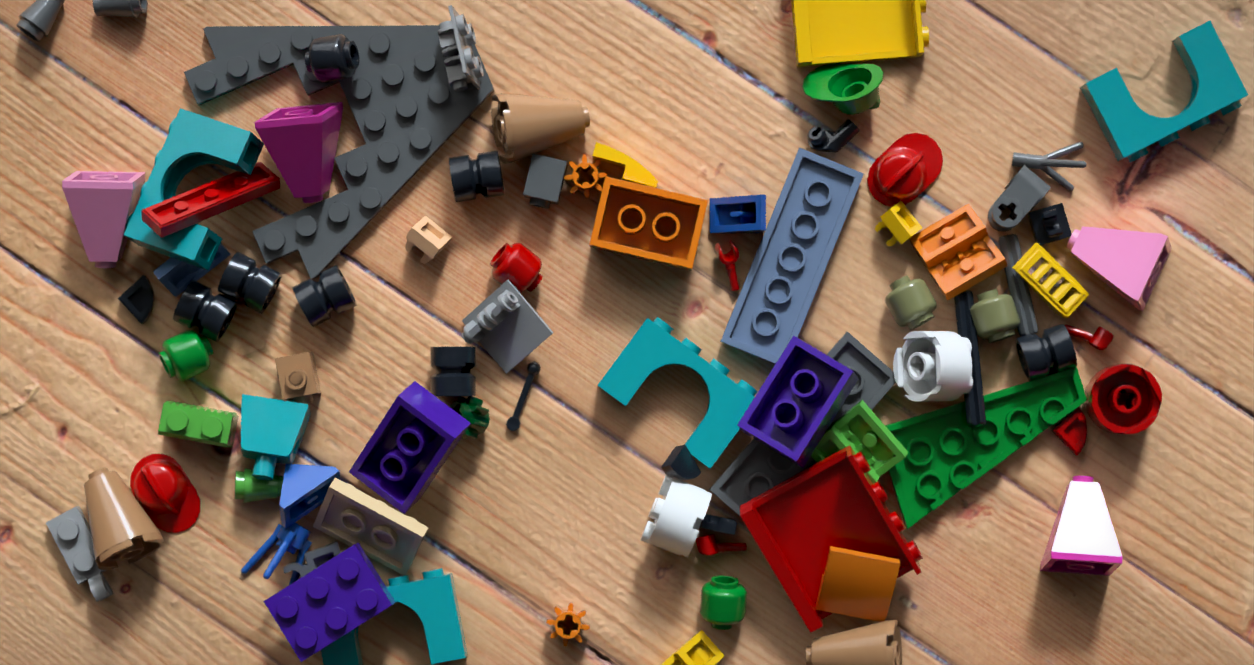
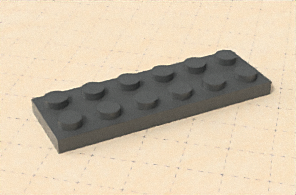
[709,332,896,517]

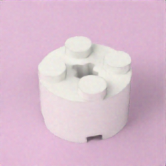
[893,331,973,402]
[641,475,712,557]

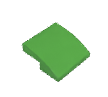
[811,400,908,484]

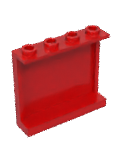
[740,445,923,633]

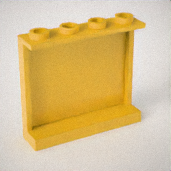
[791,0,929,67]

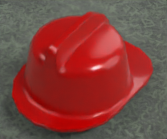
[867,133,943,207]
[130,454,200,533]

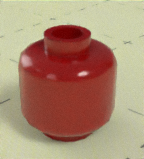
[490,243,543,293]

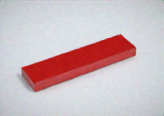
[141,162,280,238]

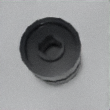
[449,151,504,203]
[217,252,282,314]
[292,265,357,327]
[173,280,238,342]
[1015,324,1077,382]
[431,347,476,396]

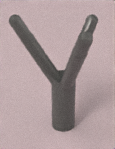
[1012,142,1087,191]

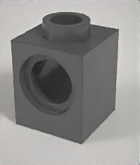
[523,154,568,209]

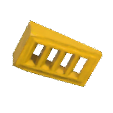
[1012,243,1089,318]

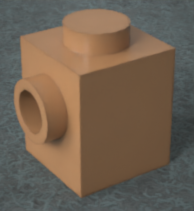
[275,352,321,404]

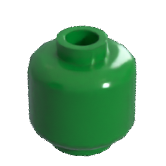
[158,330,214,381]
[700,575,747,630]

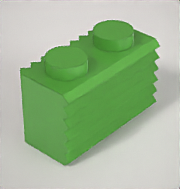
[158,401,239,447]

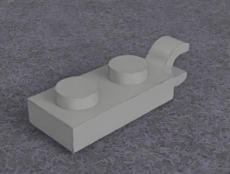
[46,506,113,601]

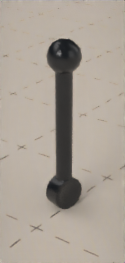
[506,361,541,431]

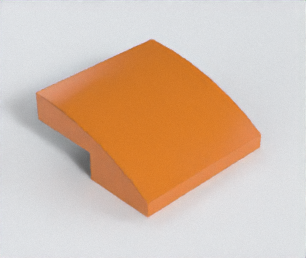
[909,203,1008,301]
[815,546,900,622]

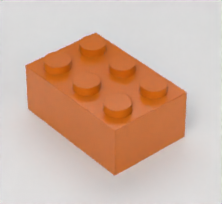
[589,176,708,271]

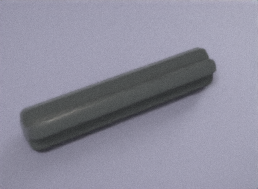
[998,234,1038,336]

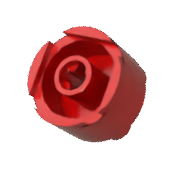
[1085,364,1162,434]

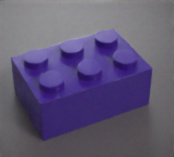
[737,335,858,468]
[349,381,471,514]
[263,543,396,662]

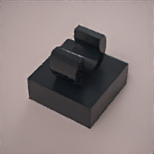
[1027,203,1072,246]

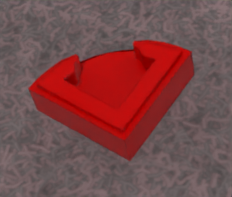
[1051,407,1087,456]

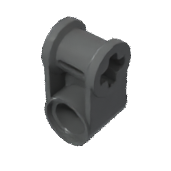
[987,165,1051,232]

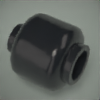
[305,34,360,83]

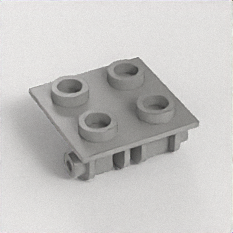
[437,5,484,92]
[462,279,554,374]

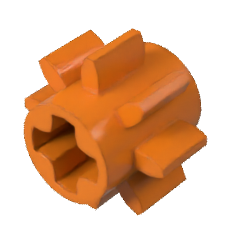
[564,155,607,199]
[546,602,590,647]

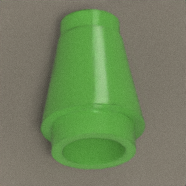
[235,468,284,503]

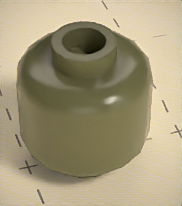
[885,275,937,330]
[970,289,1020,343]

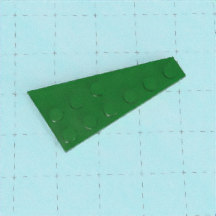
[885,367,1087,529]

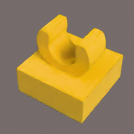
[875,201,922,247]

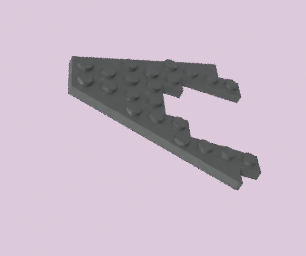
[184,25,494,280]

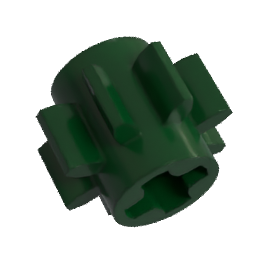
[449,396,490,440]

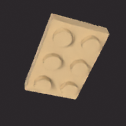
[313,478,429,575]

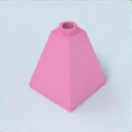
[62,171,145,268]
[1067,226,1172,311]

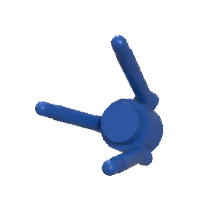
[241,523,312,585]

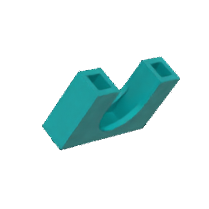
[1080,21,1248,163]
[124,108,264,270]
[598,317,758,469]
[321,568,468,665]

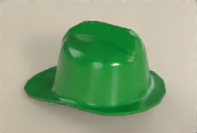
[802,63,884,115]

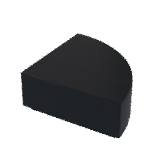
[118,275,155,324]
[661,445,701,480]
[700,514,737,535]

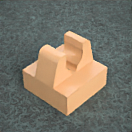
[405,216,452,264]

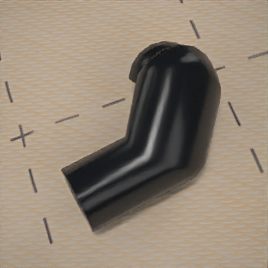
[807,119,860,153]

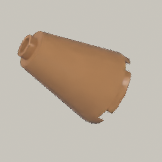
[491,93,590,164]
[84,468,164,570]
[805,620,902,665]

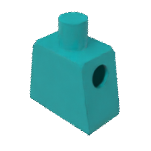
[241,394,311,480]

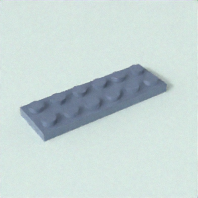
[720,148,864,364]

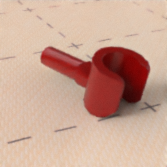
[715,240,740,291]
[1065,324,1114,350]
[696,534,747,555]

